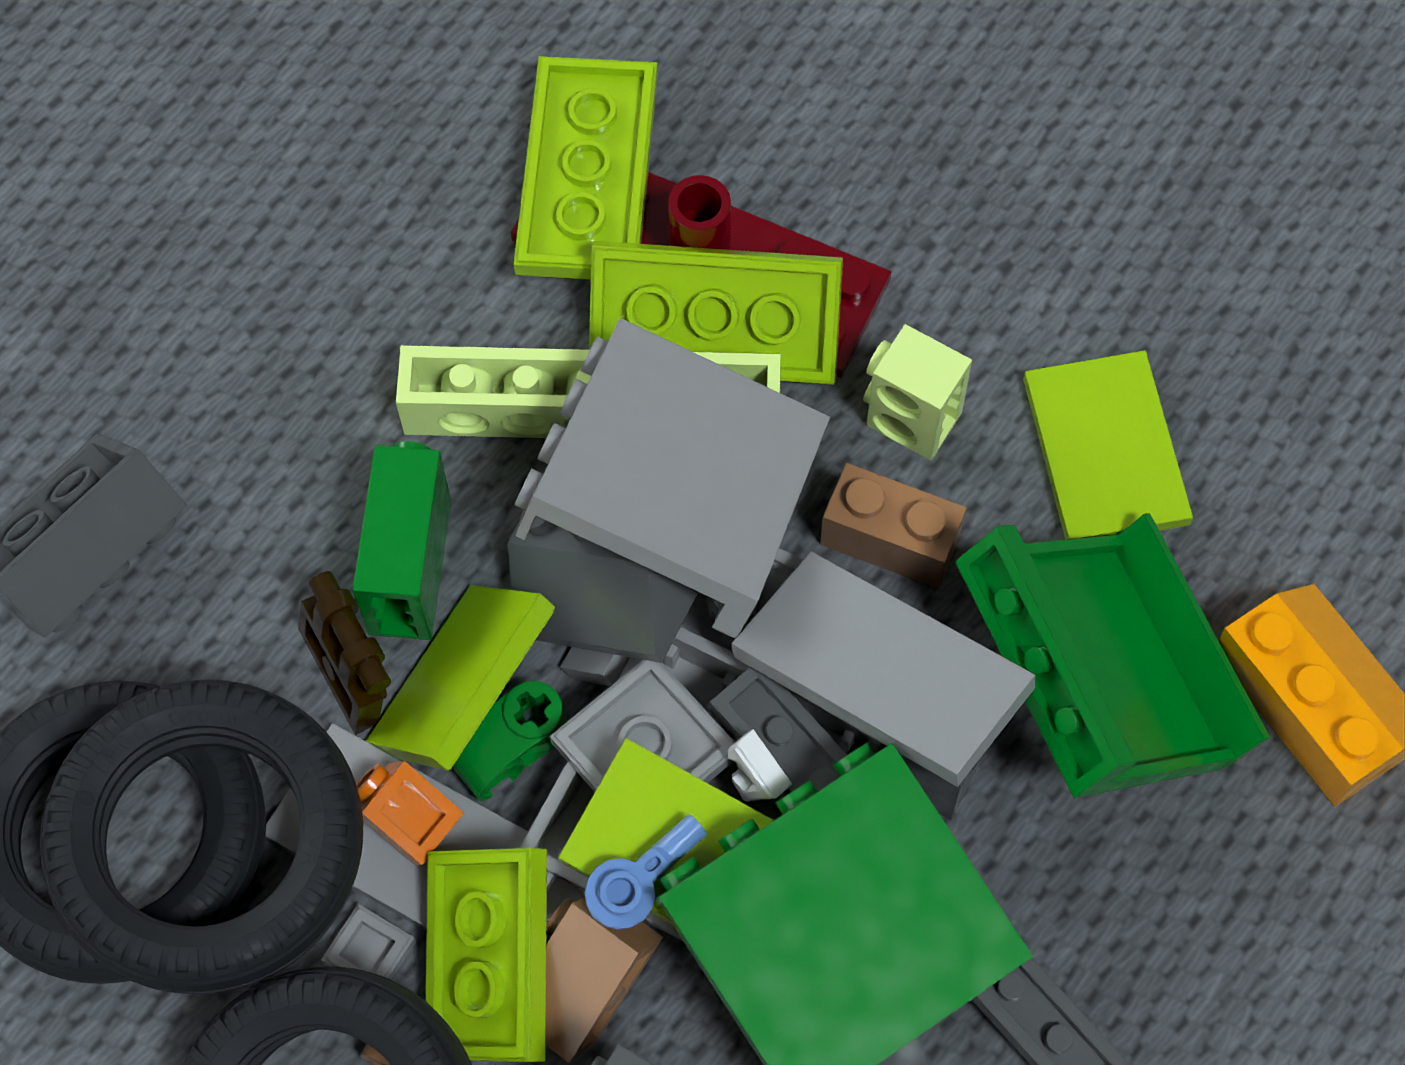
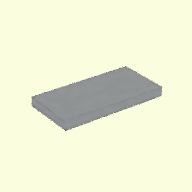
[731,551,1035,787]
[265,723,528,931]

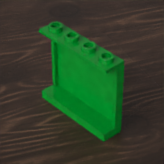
[955,513,1270,798]
[653,743,1033,1065]

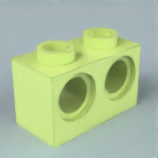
[863,324,972,461]

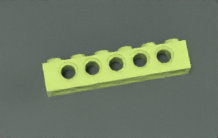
[396,345,781,438]

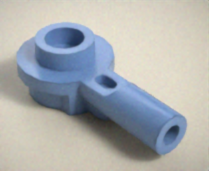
[584,814,707,930]

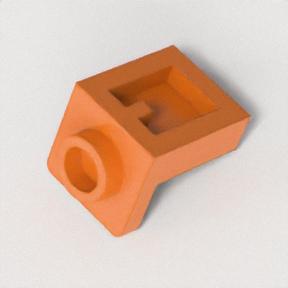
[356,761,464,865]

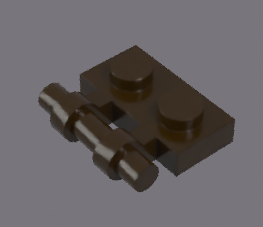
[298,571,391,735]

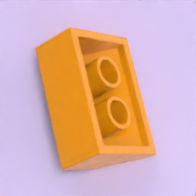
[1218,584,1405,807]

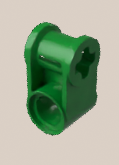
[453,681,566,802]

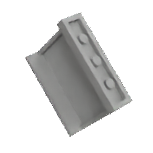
[515,318,830,639]

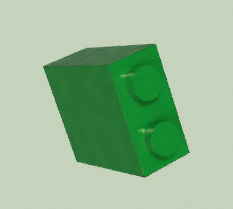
[352,441,452,641]

